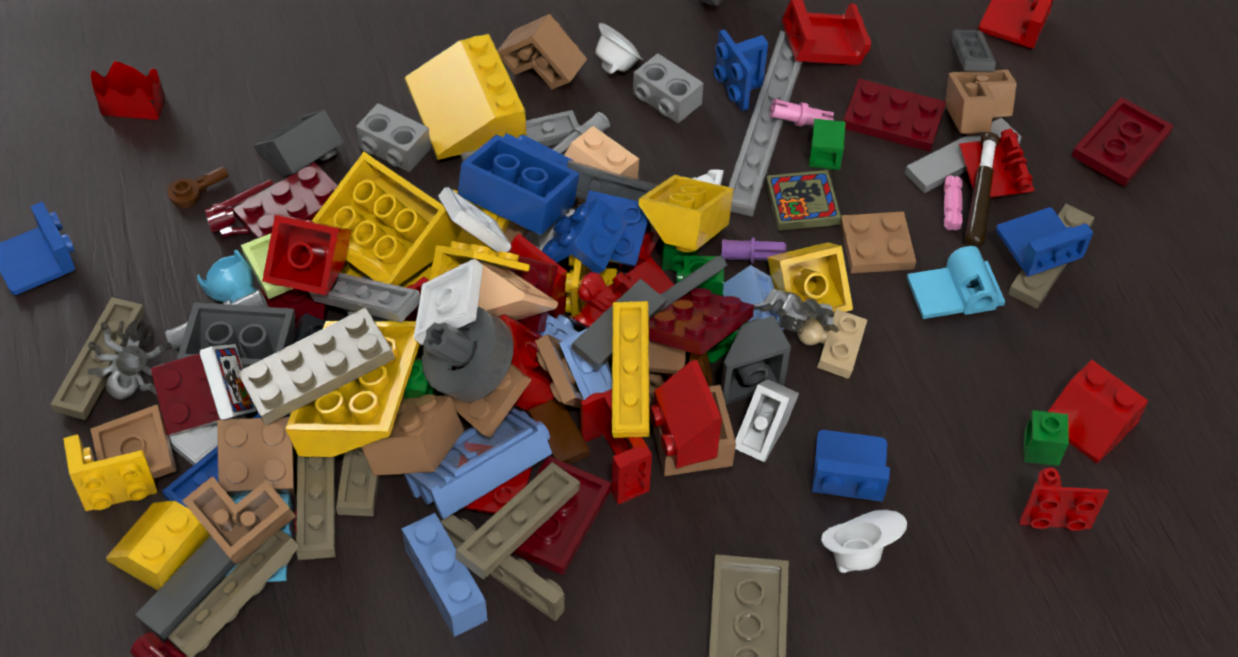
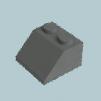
[254,110,344,176]
[721,315,791,404]

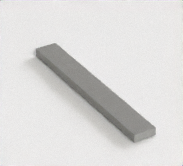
[729,31,803,217]

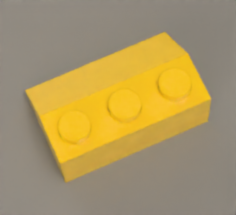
[638,175,734,252]

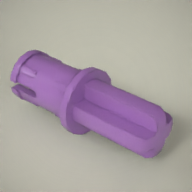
[722,238,786,264]

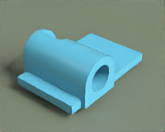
[907,246,1005,319]

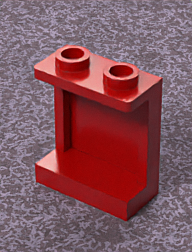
[781,0,871,65]

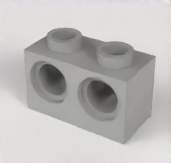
[633,53,704,124]
[356,104,431,172]

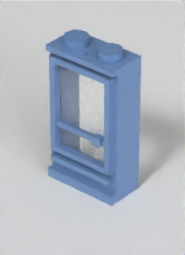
[404,407,552,519]

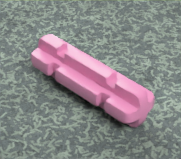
[944,175,962,231]

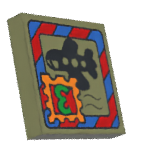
[766,170,841,231]

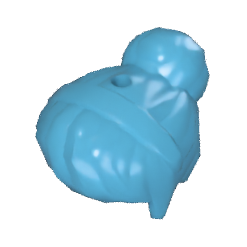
[197,250,256,302]

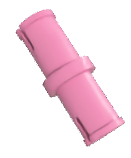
[769,98,834,127]

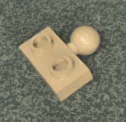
[797,309,867,379]

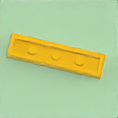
[612,301,650,438]

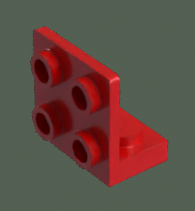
[978,0,1054,49]

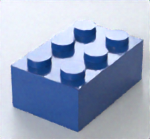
[457,134,580,235]

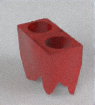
[90,61,166,120]

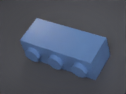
[402,513,488,637]

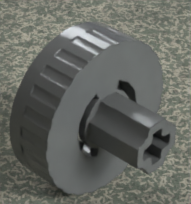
[422,307,513,402]

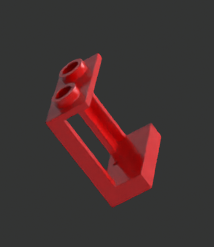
[581,389,652,505]

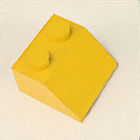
[767,242,853,325]
[106,501,210,591]

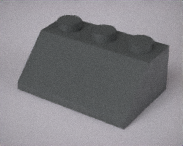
[177,302,295,369]

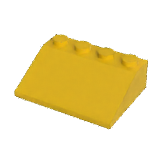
[405,34,527,160]
[312,152,464,286]
[285,321,420,457]

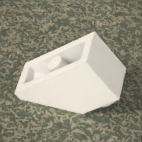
[735,380,799,462]

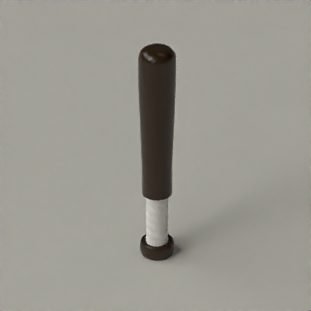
[965,132,1000,248]

